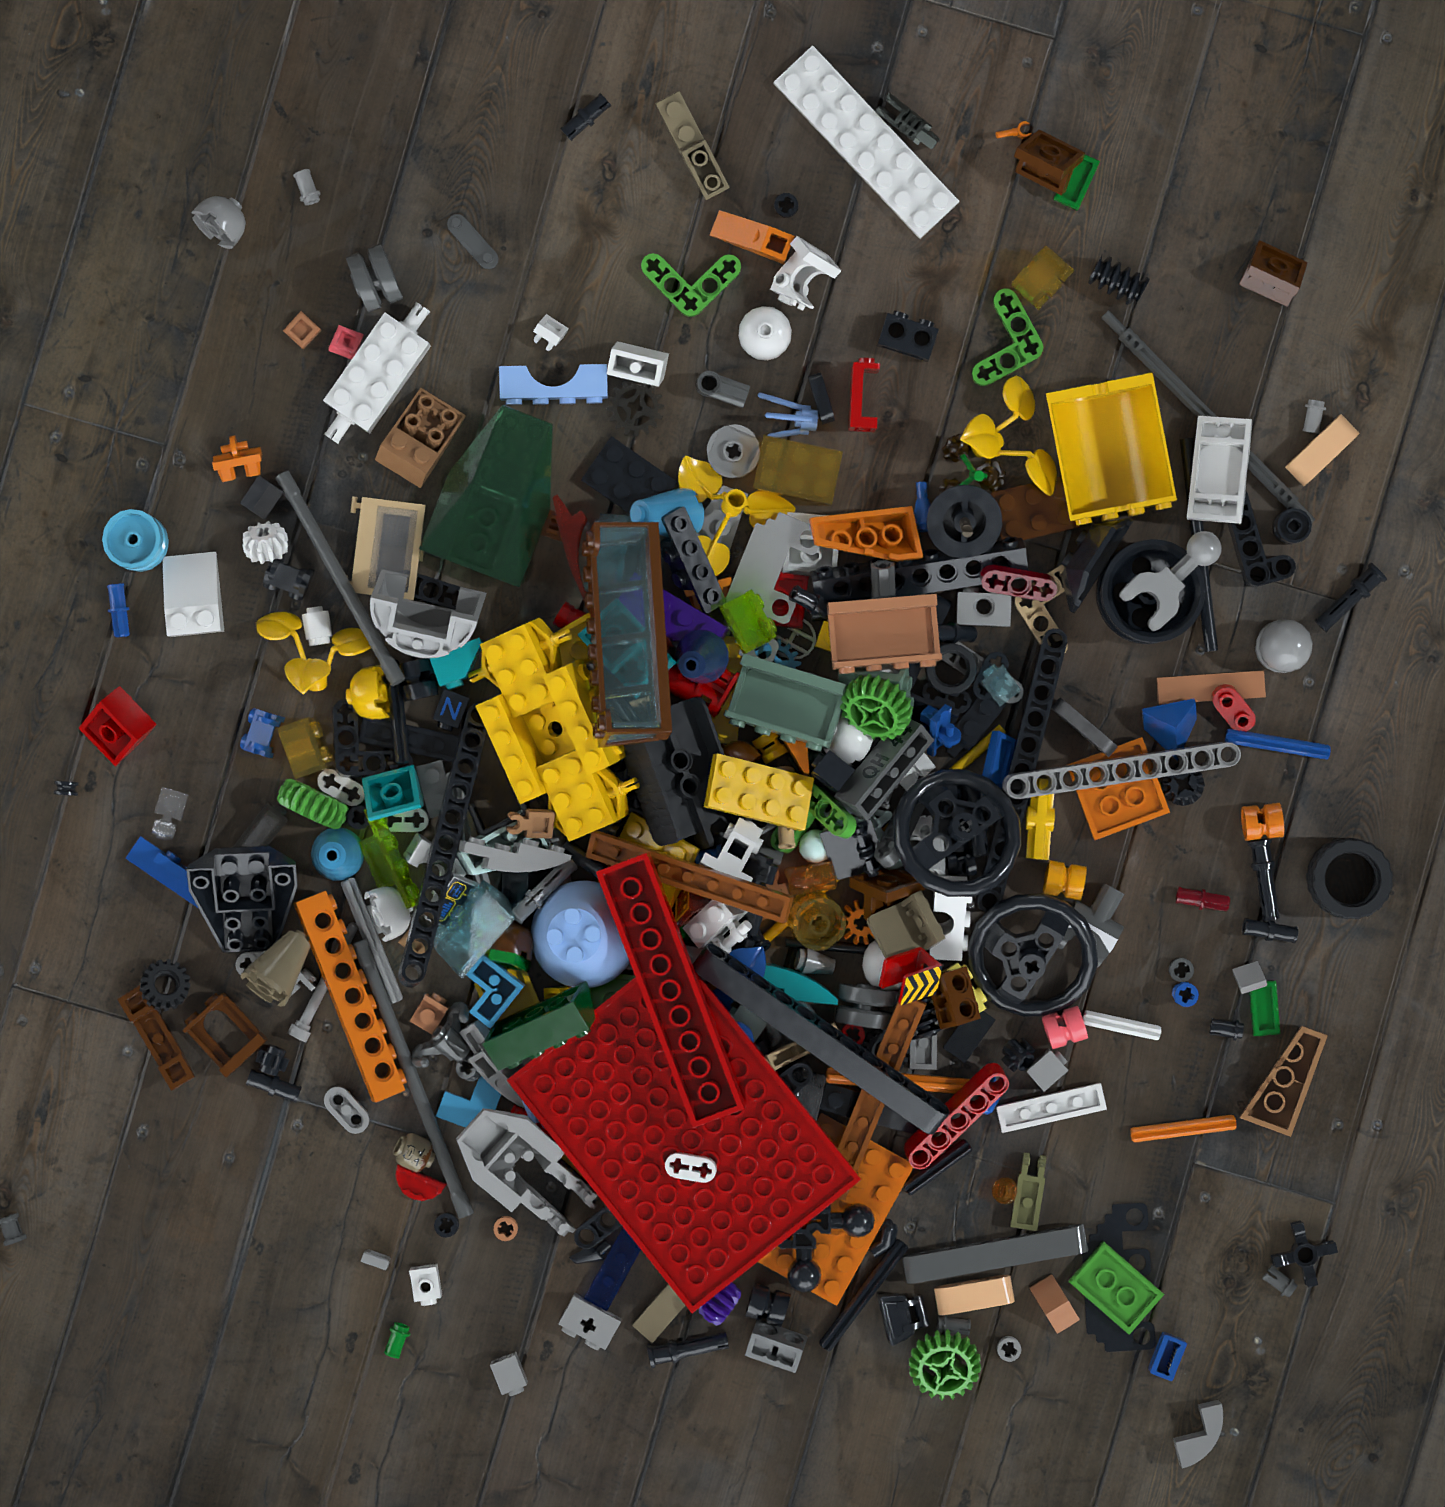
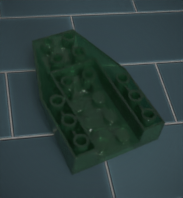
[419,405,553,587]

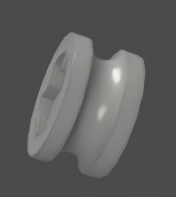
[996,1336,1021,1362]

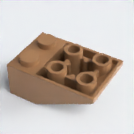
[375,388,466,488]

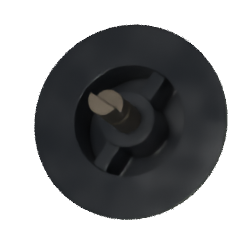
[927,485,1002,558]

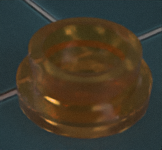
[992,1177,1017,1205]

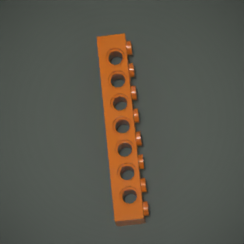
[293,891,407,1103]

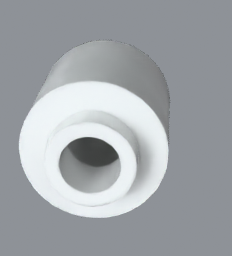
[302,606,332,646]

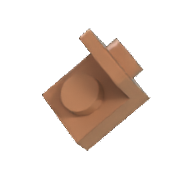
[410,992,449,1034]

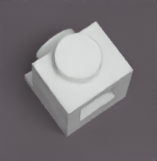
[409,1264,442,1306]

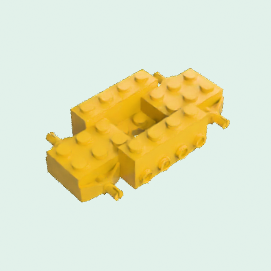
[468,618,640,842]

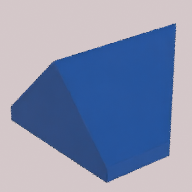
[1142,698,1197,761]

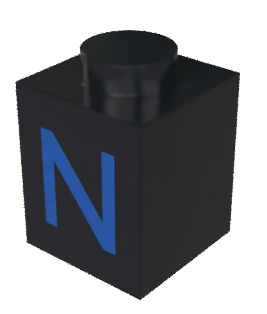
[433,689,471,732]

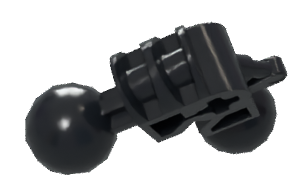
[778,1203,875,1292]

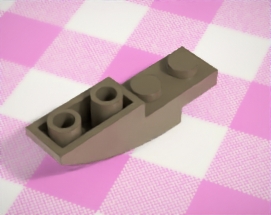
[655,91,730,200]

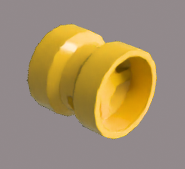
[752,732,788,765]

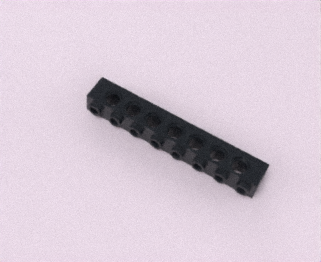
[810,536,1028,603]

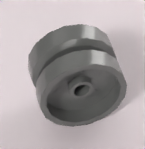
[346,244,403,313]
[834,983,898,1029]

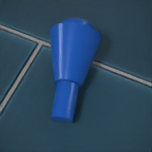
[914,482,931,532]

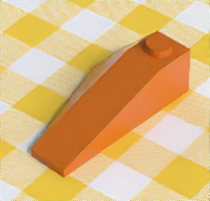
[809,506,923,561]

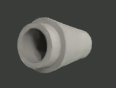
[794,947,836,975]

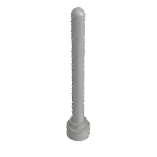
[287,922,358,1042]

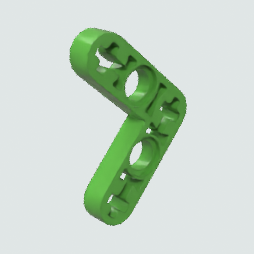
[641,253,741,317]
[971,289,1043,386]
[771,784,857,853]

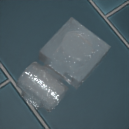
[152,787,189,841]

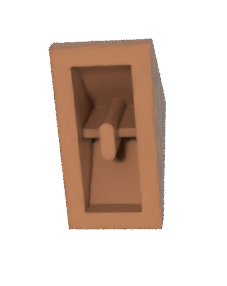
[1029,1274,1080,1334]

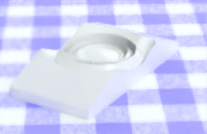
[1187,416,1252,524]

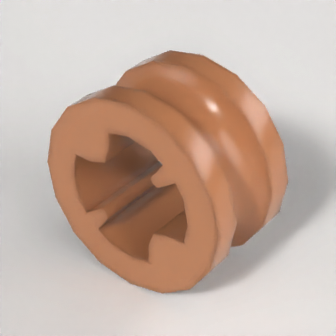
[494,1216,518,1241]

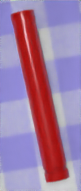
[553,601,740,719]

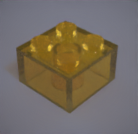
[277,717,333,779]

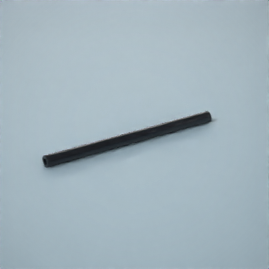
[1180,438,1218,652]

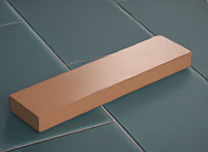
[1156,671,1266,705]

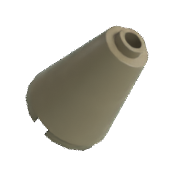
[241,930,311,1007]

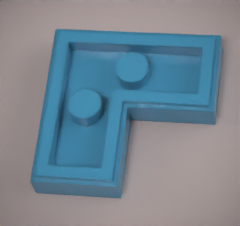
[436,1076,501,1128]

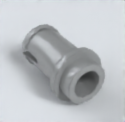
[293,169,321,205]
[1302,399,1326,434]

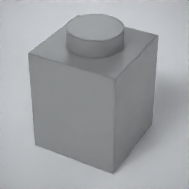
[1025,1048,1068,1091]
[490,1352,528,1396]

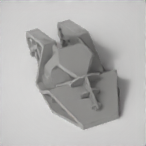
[456,1108,600,1236]

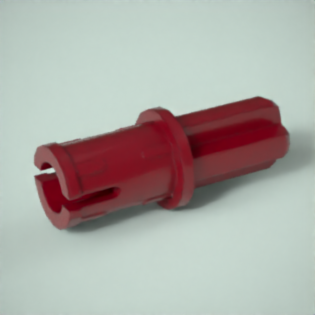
[1175,887,1230,912]

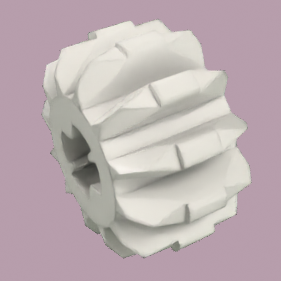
[242,521,288,564]

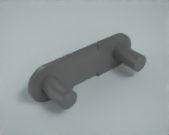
[447,214,499,269]

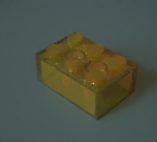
[753,435,843,506]

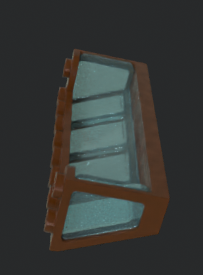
[582,522,672,748]

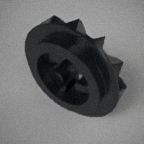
[1161,763,1205,806]

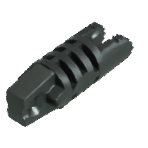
[875,93,940,149]

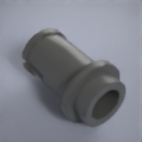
[1262,1265,1298,1298]
[936,1315,971,1336]

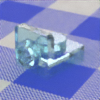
[980,664,1021,707]

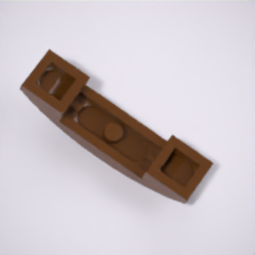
[117,985,195,1091]

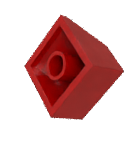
[78,686,157,767]

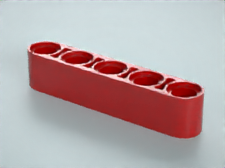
[904,1063,1009,1169]

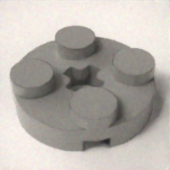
[707,424,760,479]

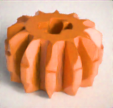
[839,900,875,945]

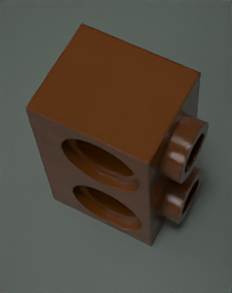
[931,966,981,1029]

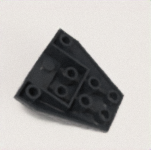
[186,846,298,953]

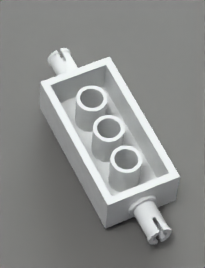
[323,302,431,444]

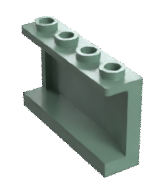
[724,653,847,752]

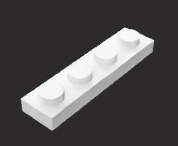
[996,1082,1107,1133]

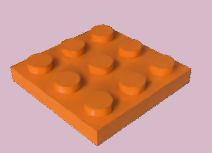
[1067,737,1170,840]

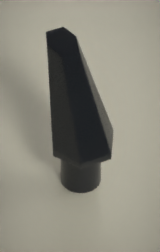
[569,1239,612,1264]

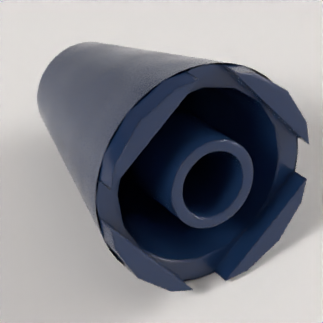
[675,630,729,684]

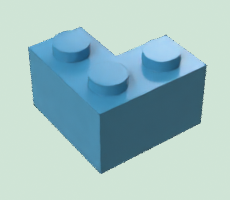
[465,952,525,1029]

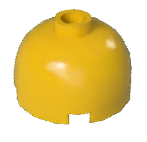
[346,665,390,719]

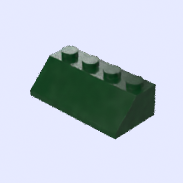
[482,981,596,1071]

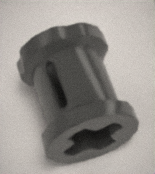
[0,1212,27,1246]

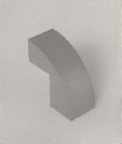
[1173,1400,1223,1468]

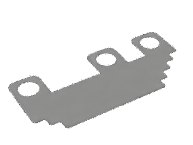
[722,512,820,662]

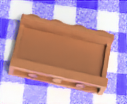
[827,594,942,674]

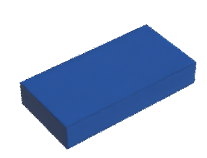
[982,731,1016,790]

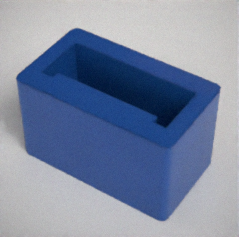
[1148,1332,1187,1381]

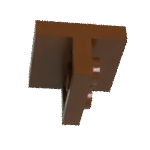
[1014,130,1085,195]
[1239,240,1308,307]
[850,868,926,920]

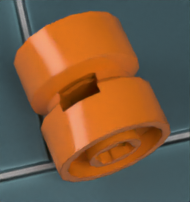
[1241,803,1284,841]

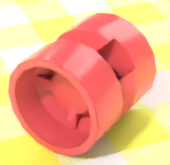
[1042,1006,1088,1050]

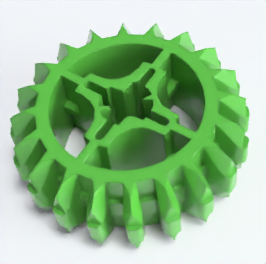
[840,674,913,741]
[277,779,349,829]
[909,1329,981,1400]

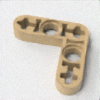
[1014,565,1068,653]

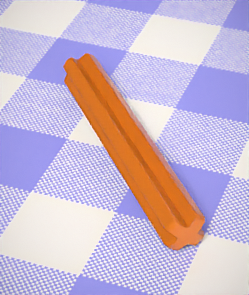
[1130,1115,1237,1142]

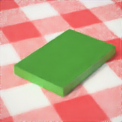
[1068,1241,1165,1335]

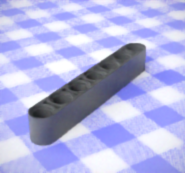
[902,1224,1088,1284]

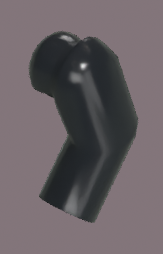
[869,1219,898,1258]

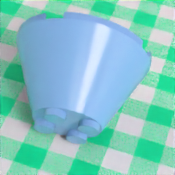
[531,881,630,988]

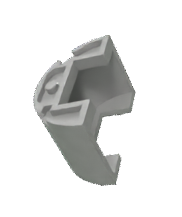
[370,569,487,658]

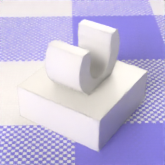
[533,314,569,351]

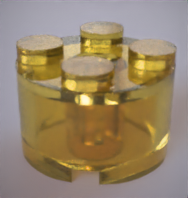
[1012,245,1075,310]
[787,891,846,951]

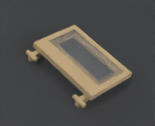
[346,497,426,600]

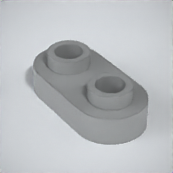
[324,1086,370,1134]

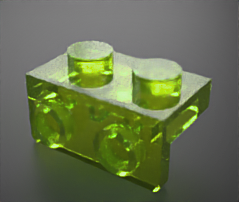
[719,589,777,654]

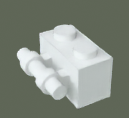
[683,900,752,953]

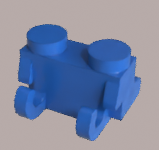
[240,708,285,759]

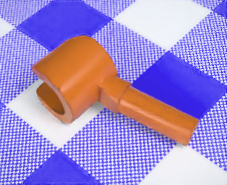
[995,121,1032,139]

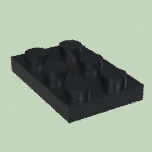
[581,436,677,514]

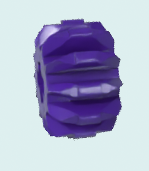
[699,1283,741,1326]

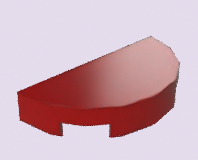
[395,1164,447,1201]

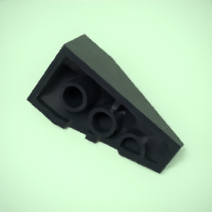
[819,1081,919,1134]

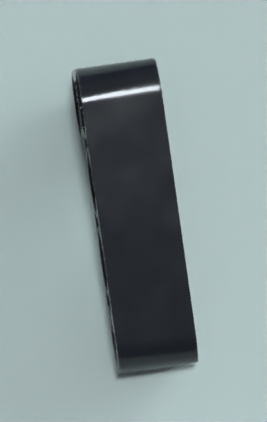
[1227,491,1296,587]

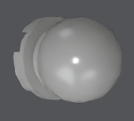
[1255,619,1313,673]

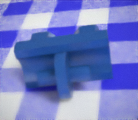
[920,704,961,757]

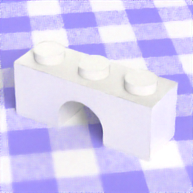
[929,875,972,961]

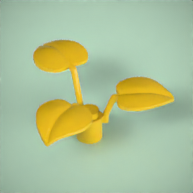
[960,375,1057,496]
[678,456,796,576]
[256,612,371,694]

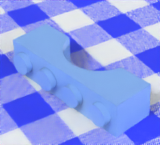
[499,364,608,405]

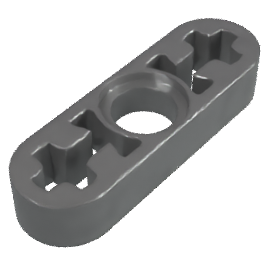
[1051,697,1117,757]

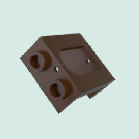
[182,993,268,1077]

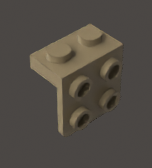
[867,891,946,958]

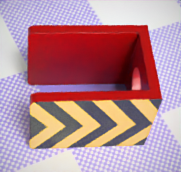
[879,947,943,1005]

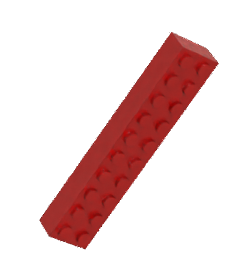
[596,851,746,1128]

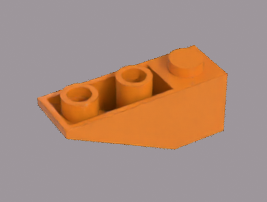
[709,210,795,265]

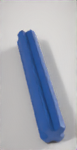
[1225,729,1331,760]

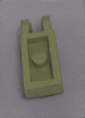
[1010,1153,1046,1231]

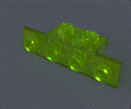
[359,809,419,909]

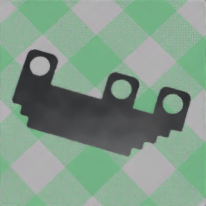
[1082,1203,1156,1352]

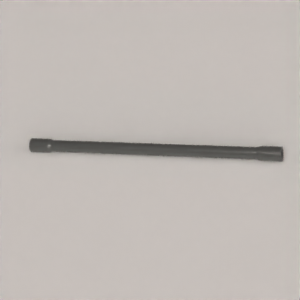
[352,938,474,1219]

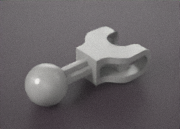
[1119,531,1222,631]

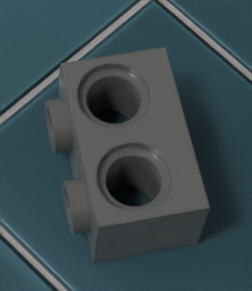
[745,1320,808,1373]

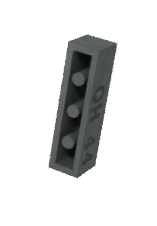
[835,720,934,822]

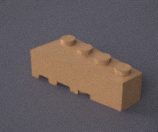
[1240,1025,1328,1137]

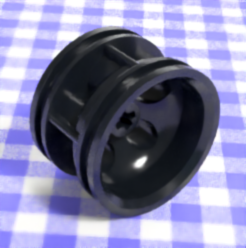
[1096,539,1205,644]

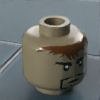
[393,1133,435,1172]

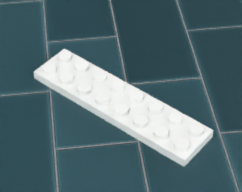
[773,45,959,239]

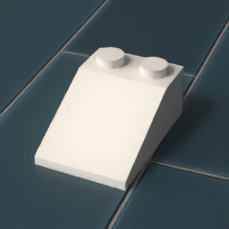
[163,552,224,637]

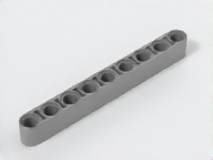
[1002,742,1241,799]

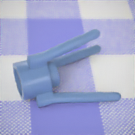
[757,392,818,439]

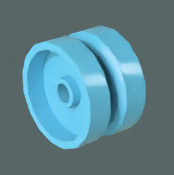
[102,509,169,572]

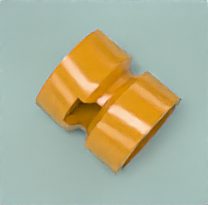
[1043,860,1087,900]

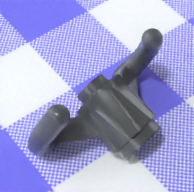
[411,1002,470,1068]

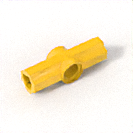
[1025,778,1055,860]

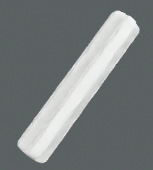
[1083,1010,1161,1040]

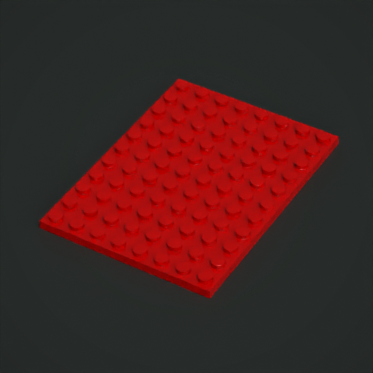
[507,973,862,1313]

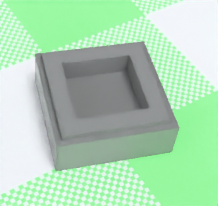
[1232,961,1267,994]
[361,1249,391,1270]

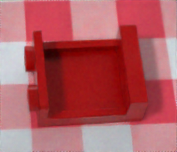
[848,358,880,432]

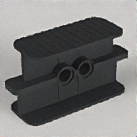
[618,696,746,850]

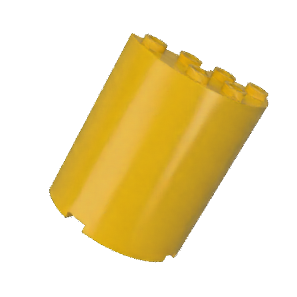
[1046,373,1177,526]

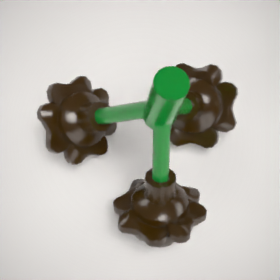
[939,434,1006,493]

